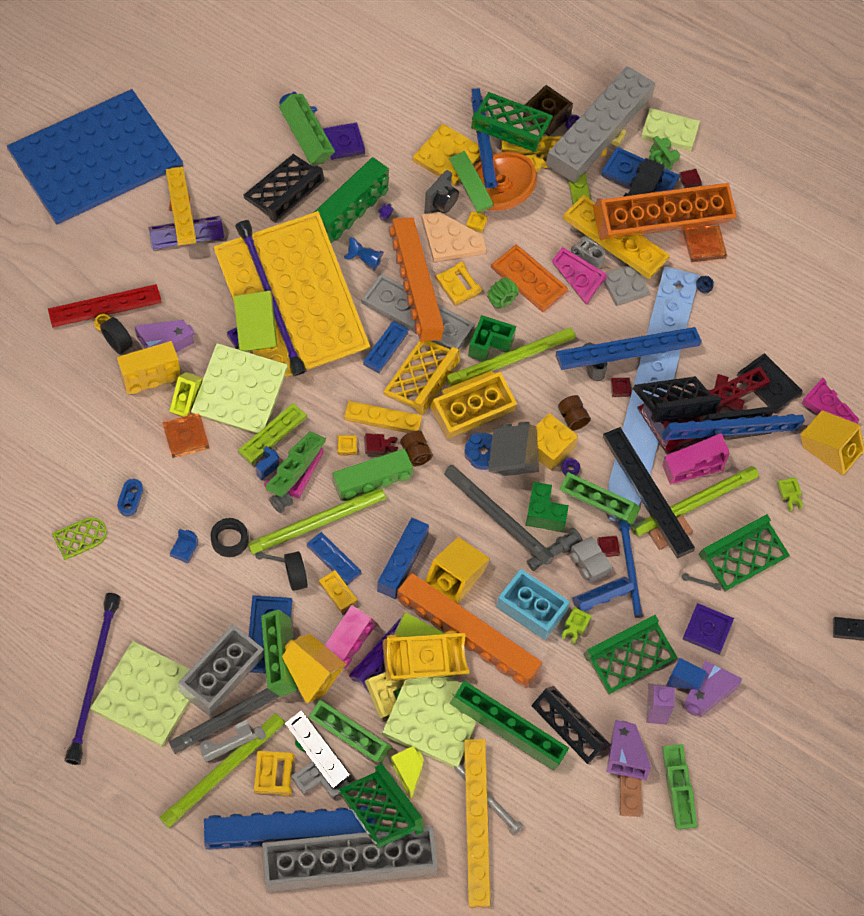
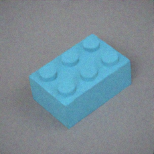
[496,569,570,640]

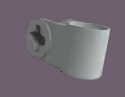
[571,236,605,269]

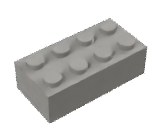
[178,624,264,716]

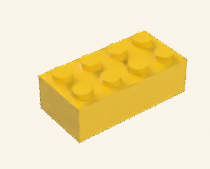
[430,371,517,440]

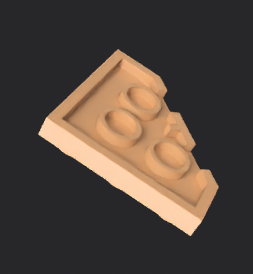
[422,212,486,262]

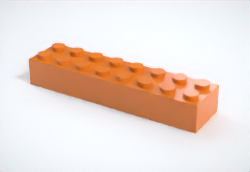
[592,183,737,241]

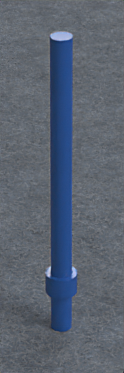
[618,520,642,618]

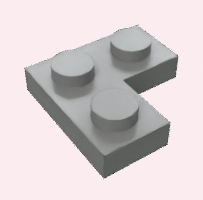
[291,761,349,799]

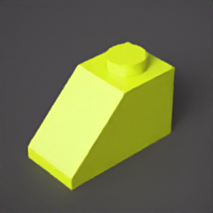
[169,372,203,418]
[391,746,424,799]

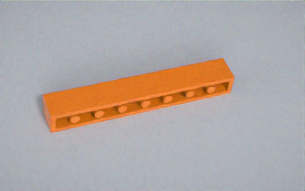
[389,217,444,342]
[397,573,542,687]

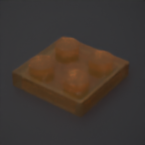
[683,225,727,262]
[162,413,209,458]

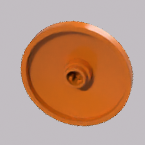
[474,152,537,211]

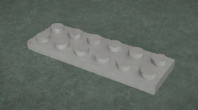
[361,274,475,350]

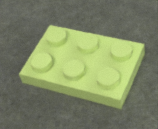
[641,108,700,151]

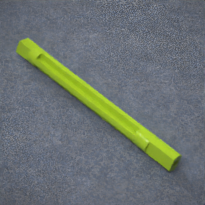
[446,327,576,387]
[631,466,759,537]
[247,488,386,555]
[159,713,285,829]

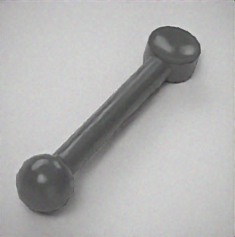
[255,551,285,562]
[682,573,722,590]

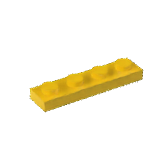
[344,401,422,433]

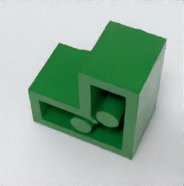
[468,315,517,361]
[525,481,569,533]

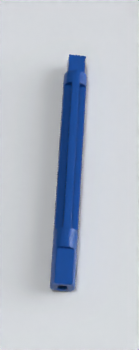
[471,88,497,188]

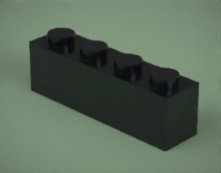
[623,158,665,197]

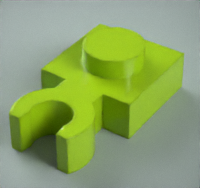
[777,477,803,512]
[562,607,592,645]

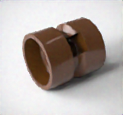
[558,395,591,431]
[400,430,433,467]

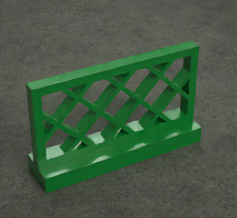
[471,92,553,153]
[699,514,790,592]
[583,615,678,695]
[338,764,424,848]

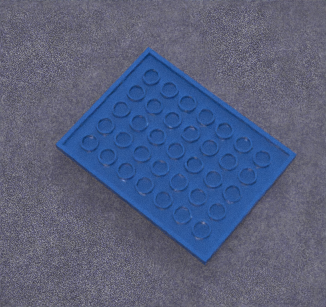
[7,89,183,225]

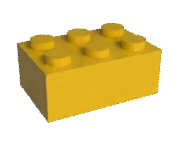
[117,341,181,395]

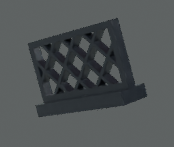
[243,154,325,222]
[633,376,722,423]

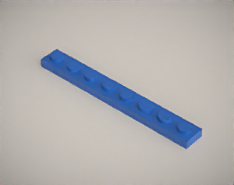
[555,327,702,370]
[662,414,805,440]

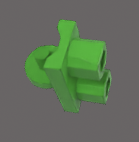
[649,136,680,170]

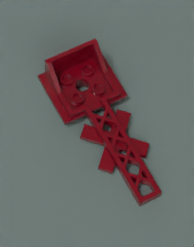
[637,366,770,454]

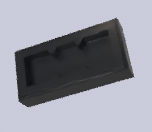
[833,617,864,641]

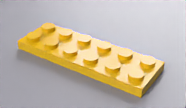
[562,195,670,280]

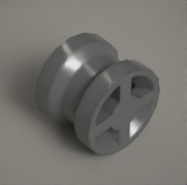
[269,492,293,513]

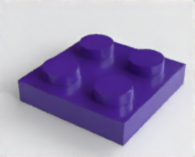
[323,122,365,160]
[683,603,734,655]

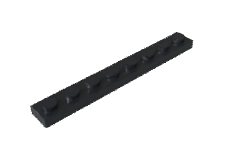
[603,427,695,558]

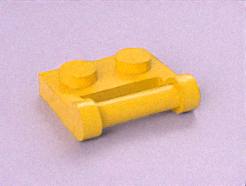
[436,262,483,306]
[254,751,295,797]

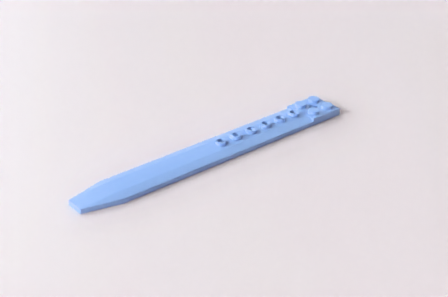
[608,266,699,522]

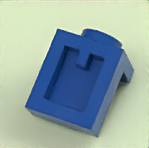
[256,446,279,481]
[170,529,198,563]

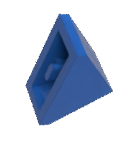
[666,658,708,690]

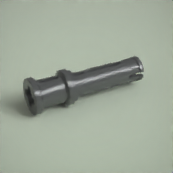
[527,528,583,571]

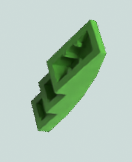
[449,151,494,214]
[266,431,326,497]
[662,744,697,830]

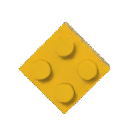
[536,413,578,471]

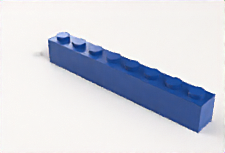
[204,806,375,850]

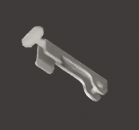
[200,720,266,762]

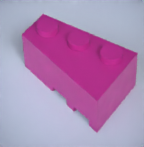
[662,433,730,485]
[325,605,378,669]

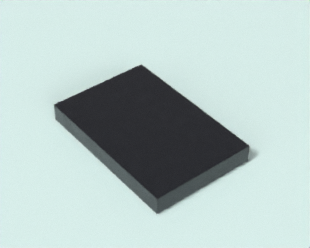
[737,353,803,413]

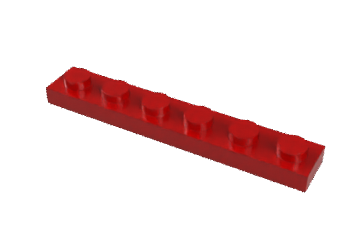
[48,284,162,328]

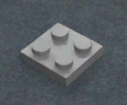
[603,265,650,306]

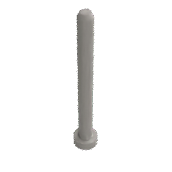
[454,763,524,836]

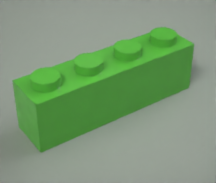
[279,94,335,165]
[332,448,413,500]
[559,472,641,525]
[261,609,298,697]
[309,700,392,763]

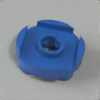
[464,433,493,470]

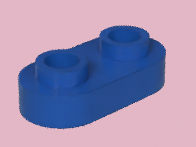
[117,479,143,516]

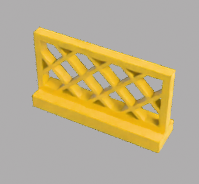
[383,340,461,415]

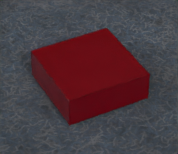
[679,169,702,188]
[611,378,631,397]
[597,536,620,557]

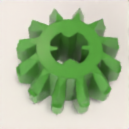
[487,277,519,309]

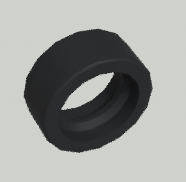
[100,317,133,354]
[210,518,248,557]
[284,551,308,591]

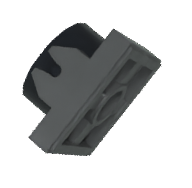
[424,170,459,214]

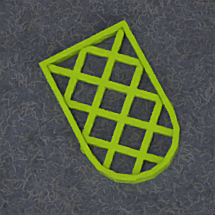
[52,517,107,560]

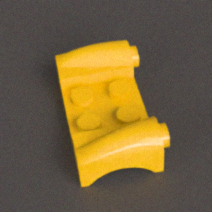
[383,631,469,681]

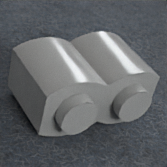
[569,536,612,583]

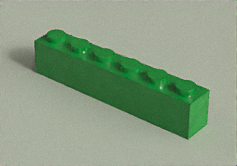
[449,680,569,771]

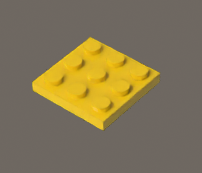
[412,123,480,187]

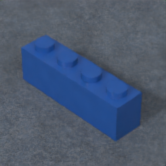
[377,517,429,599]

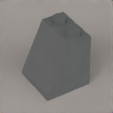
[489,422,539,476]

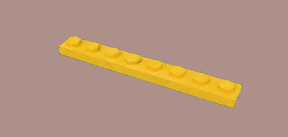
[465,739,491,908]

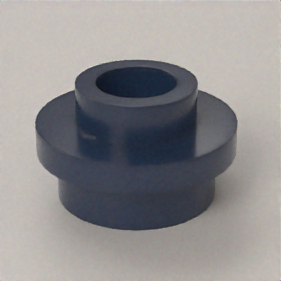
[696,276,714,294]

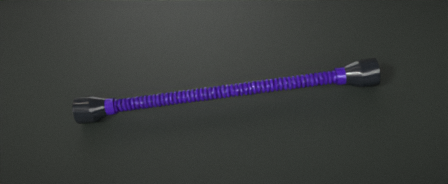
[235,220,307,376]
[64,593,121,765]

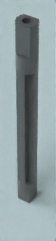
[444,465,555,565]
[169,688,280,754]

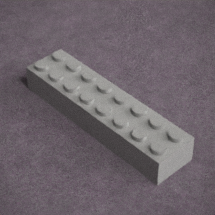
[546,66,656,183]
[262,826,438,892]

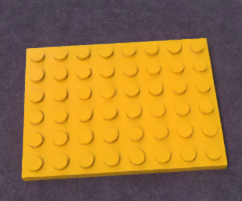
[213,211,370,378]

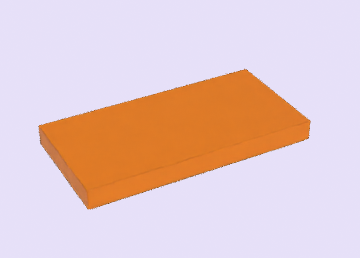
[491,244,568,312]

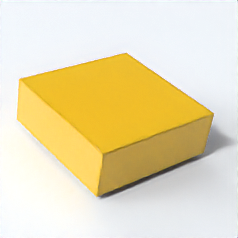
[466,211,488,233]
[337,435,357,455]

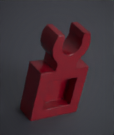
[364,433,398,455]

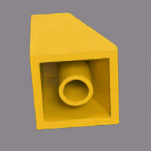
[800,410,864,476]
[425,537,490,604]
[282,633,346,704]

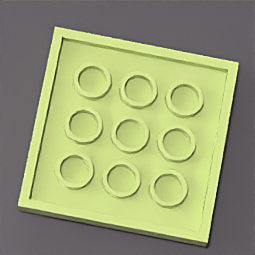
[191,343,288,434]
[90,641,190,747]
[381,676,477,768]

